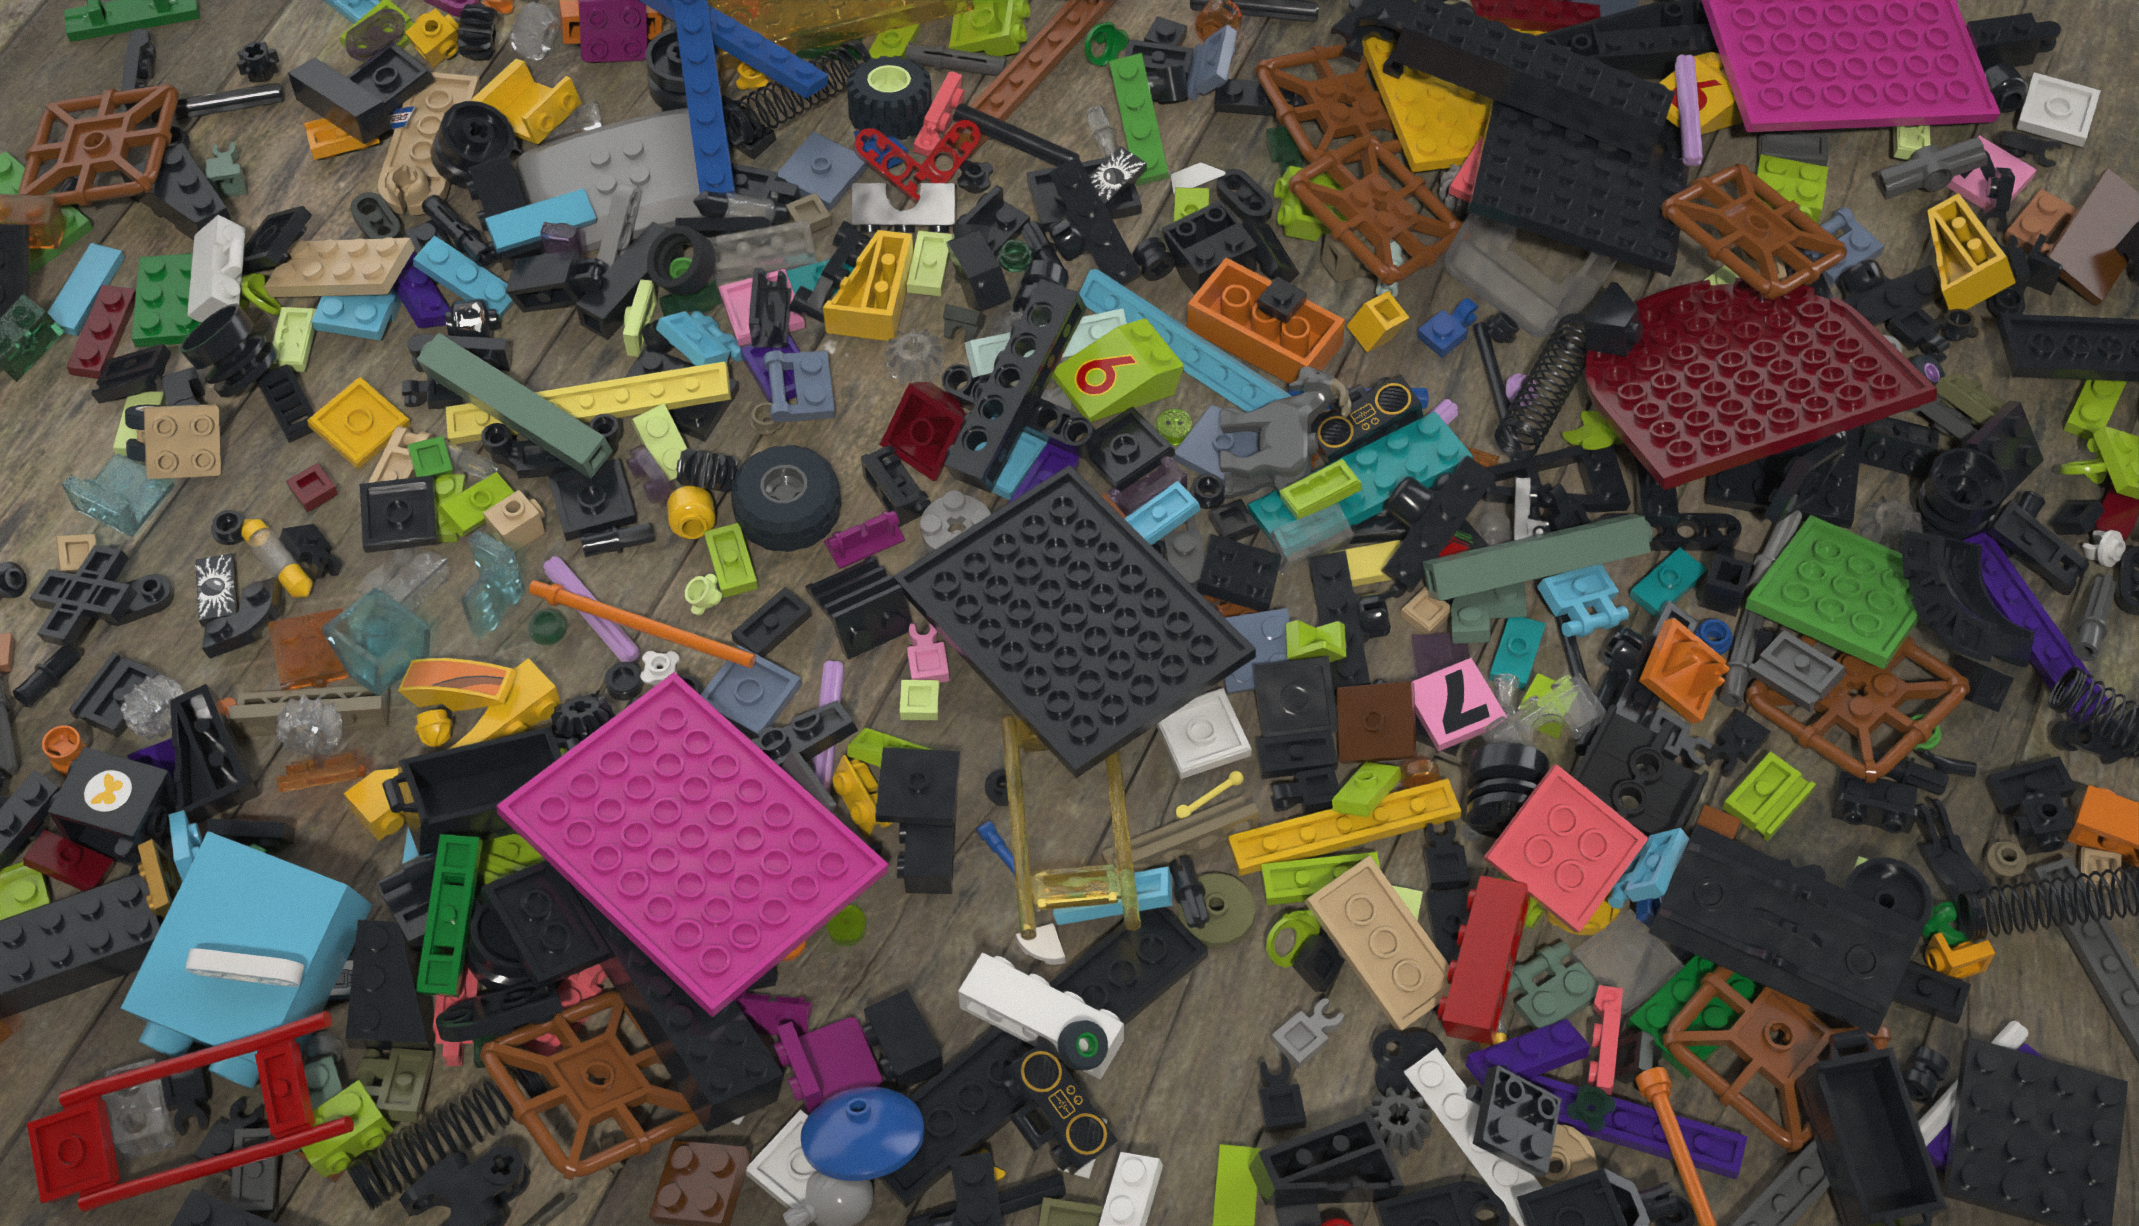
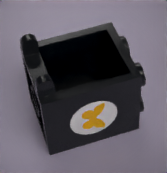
[48,747,177,876]

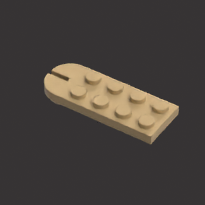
[378,72,481,215]

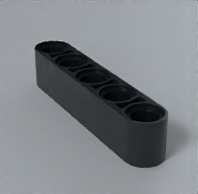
[941,364,1102,459]

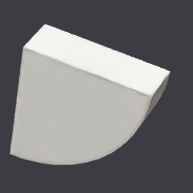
[1016,923,1065,965]

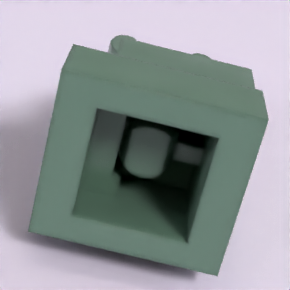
[206,142,247,198]

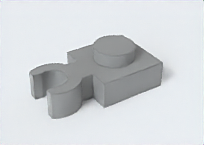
[1271,998,1344,1069]

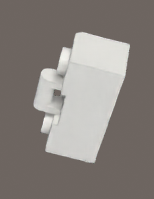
[187,215,245,322]

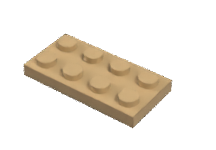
[264,237,415,297]
[1304,855,1451,1031]

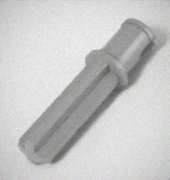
[1745,510,1802,595]

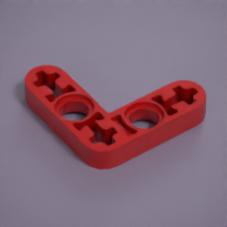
[854,120,980,203]

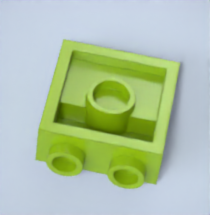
[949,0,1030,56]
[1755,154,1829,224]
[1274,166,1348,242]

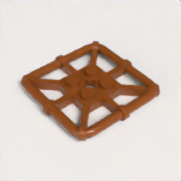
[1255,43,1404,164]
[16,84,179,211]
[1289,134,1467,285]
[1661,163,1847,300]
[1745,634,1970,783]
[1662,966,1891,1153]
[480,991,700,1181]

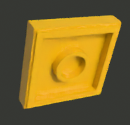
[307,377,411,470]

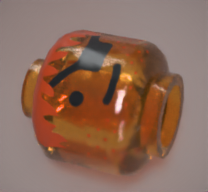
[1195,0,1243,43]

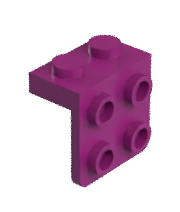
[578,0,647,62]
[773,1017,882,1115]

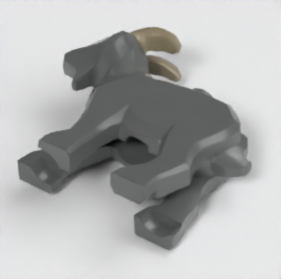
[1220,366,1352,499]

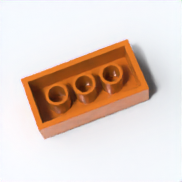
[1187,258,1345,384]

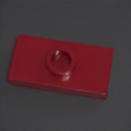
[23,830,114,892]

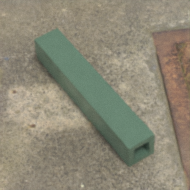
[416,332,613,479]
[1422,514,1653,601]

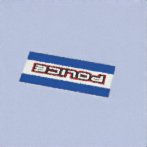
[388,106,415,129]

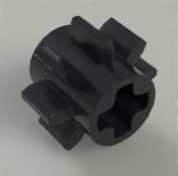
[236,42,280,82]

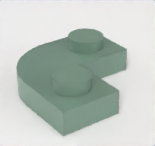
[1451,582,1527,644]

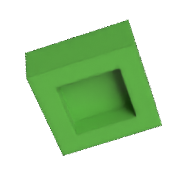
[407,436,453,478]

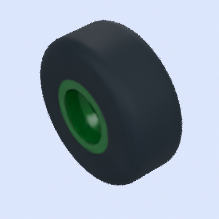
[1058,1020,1108,1071]

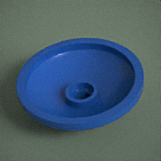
[801,1087,925,1181]

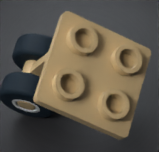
[125,404,221,479]

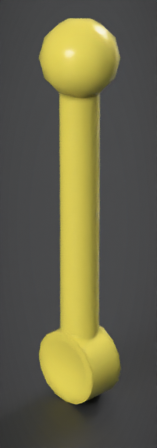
[1176,771,1244,820]

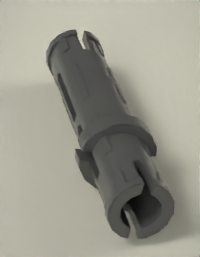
[906,42,1007,76]

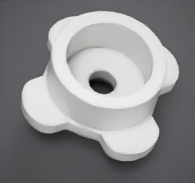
[640,651,680,686]

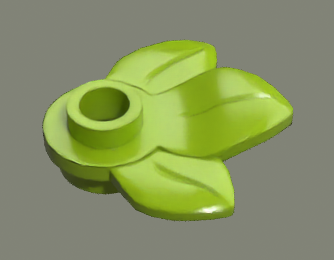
[1562,411,1624,450]

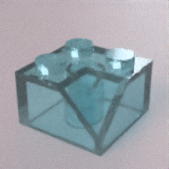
[322,587,431,696]

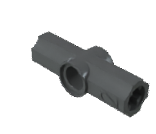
[1877,137,1987,199]

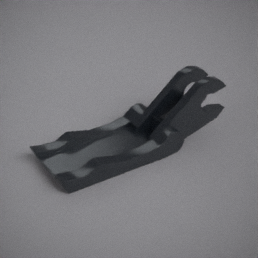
[1916,799,1994,907]

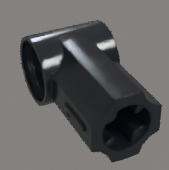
[1147,65,1188,103]

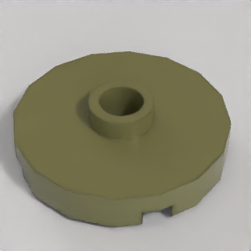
[1177,873,1256,949]

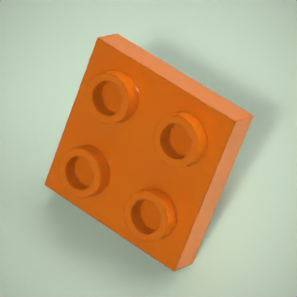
[1639,618,1730,724]

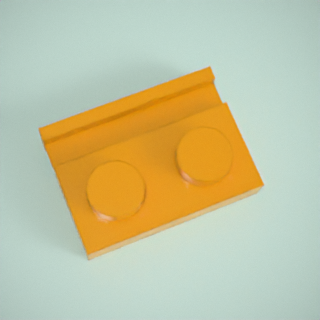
[304,118,380,160]

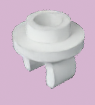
[2083,530,2126,567]

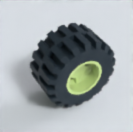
[847,56,932,139]

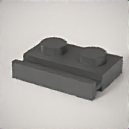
[1749,630,1846,712]

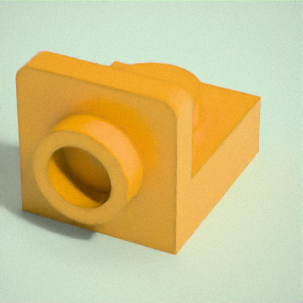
[1925,932,1996,980]

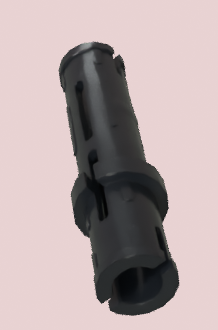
[422,195,495,267]

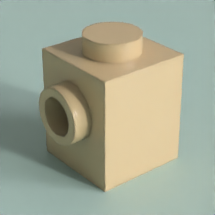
[483,490,545,556]

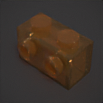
[0,194,66,249]

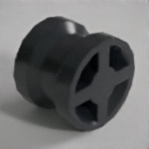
[1133,237,1175,281]

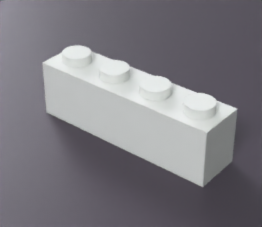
[958,952,1124,1080]

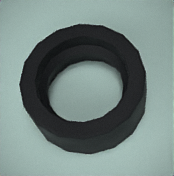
[647,225,716,296]

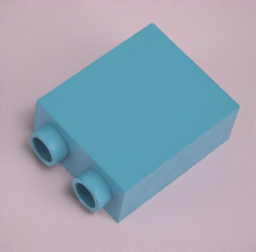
[121,831,373,1090]

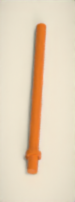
[529,580,756,669]

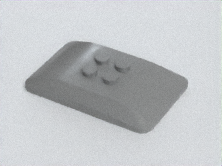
[517,107,735,254]

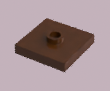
[1337,681,1417,764]

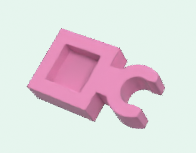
[907,623,950,683]

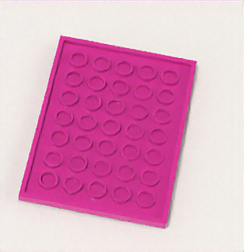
[1701,0,2000,132]
[496,672,889,1018]

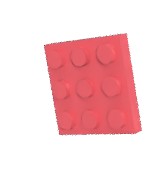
[1483,764,1649,933]

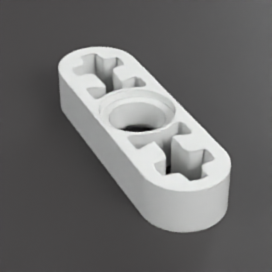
[185,948,304,987]

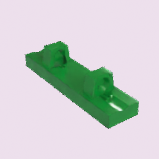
[64,0,200,42]
[416,834,483,998]

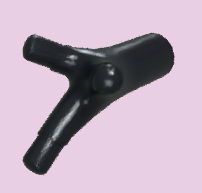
[1922,749,1977,777]

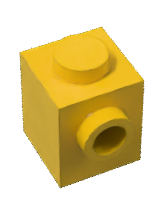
[1347,291,1409,353]

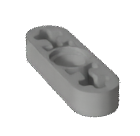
[597,183,641,277]

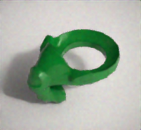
[1085,22,1129,66]
[1921,902,1976,949]

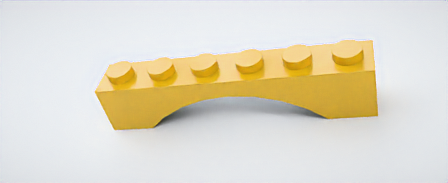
[344,658,561,841]

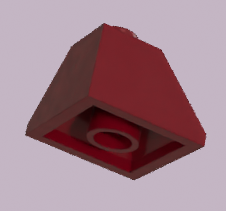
[879,382,966,481]

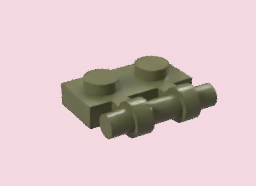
[1935,373,2007,429]
[355,1048,433,1123]

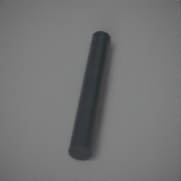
[1574,670,1620,756]

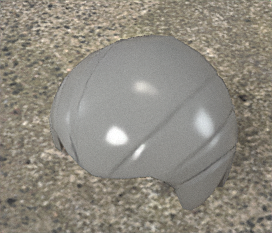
[783,1172,873,1226]

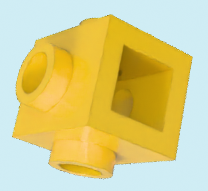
[405,8,459,68]

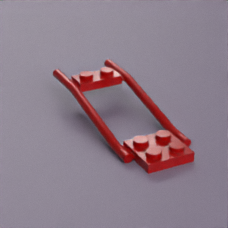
[27,1011,354,1212]

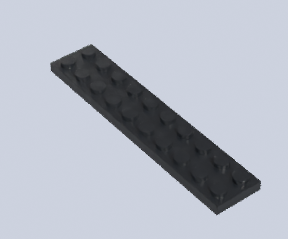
[878,907,1208,1208]

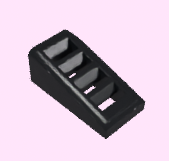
[256,365,315,443]

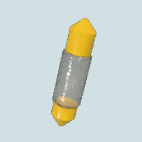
[241,519,313,598]

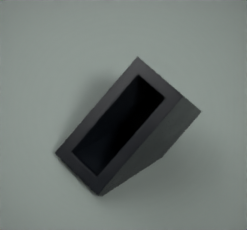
[946,230,1012,311]
[1584,282,1643,357]

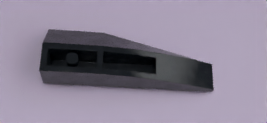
[1536,0,1720,79]

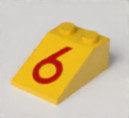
[1659,52,1743,135]

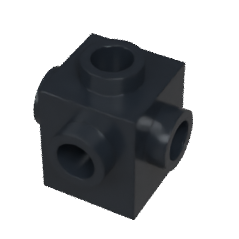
[2011,793,2074,855]

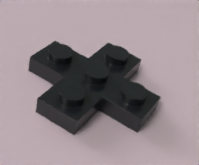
[29,545,138,648]

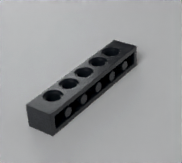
[944,279,1087,493]

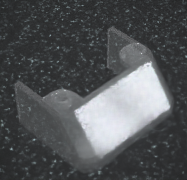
[1444,213,1617,337]

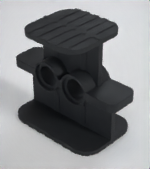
[1573,705,1709,835]

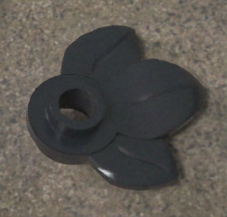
[1371,1030,1446,1098]

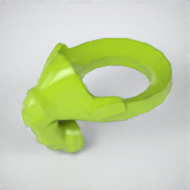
[239,273,282,316]
[2060,437,2109,484]
[1266,910,1321,968]

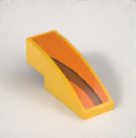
[398,658,517,712]

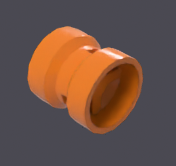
[42,725,86,777]

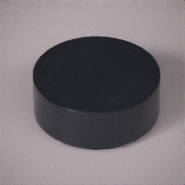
[605,662,644,701]

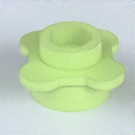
[685,574,722,616]

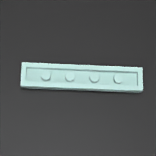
[964,308,1127,378]

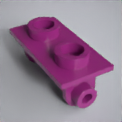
[824,510,905,569]
[734,991,812,1037]

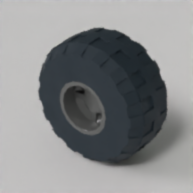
[731,445,841,552]

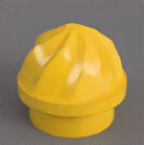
[414,709,453,747]

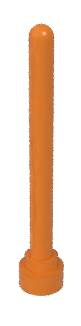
[1635,1067,1717,1226]

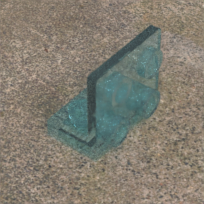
[62,454,174,537]
[461,529,525,641]

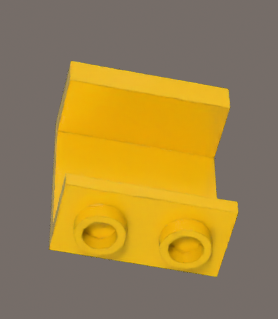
[472,58,582,145]

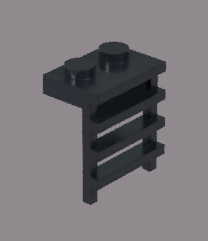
[805,556,913,660]

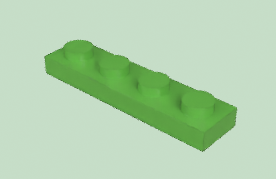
[1109,53,1170,186]

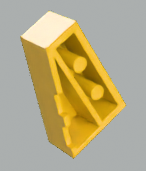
[1927,193,2016,311]
[823,230,914,342]

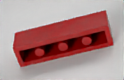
[1438,875,1531,1045]

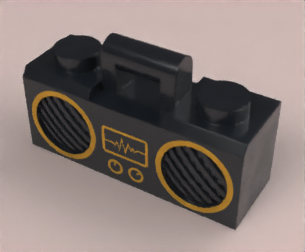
[1311,374,1424,465]
[1000,1040,1118,1175]

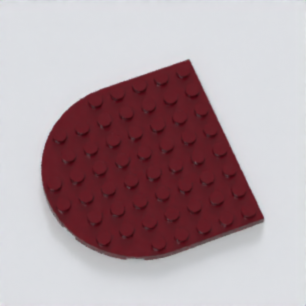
[1586,278,1937,490]

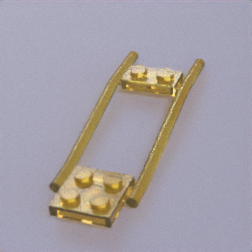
[1001,717,1141,940]

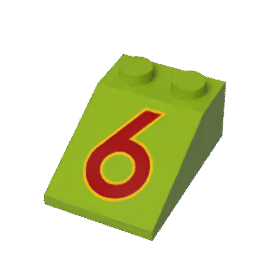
[1052,318,1185,422]

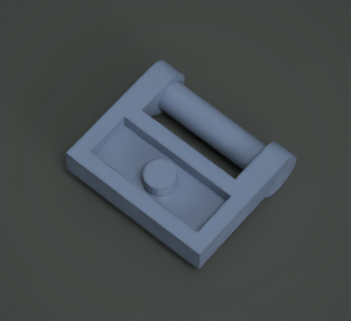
[1799,207,1884,287]
[763,350,835,422]

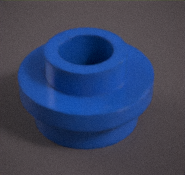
[1695,619,1733,655]

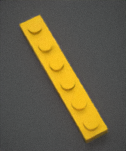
[1227,779,1461,876]

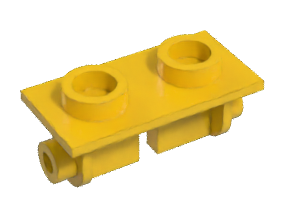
[832,755,892,838]

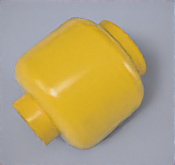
[667,486,716,539]

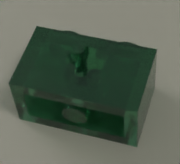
[0,294,65,382]

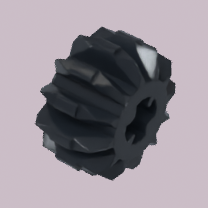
[457,3,498,61]
[676,449,738,493]
[551,693,616,749]

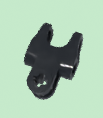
[399,1146,530,1226]

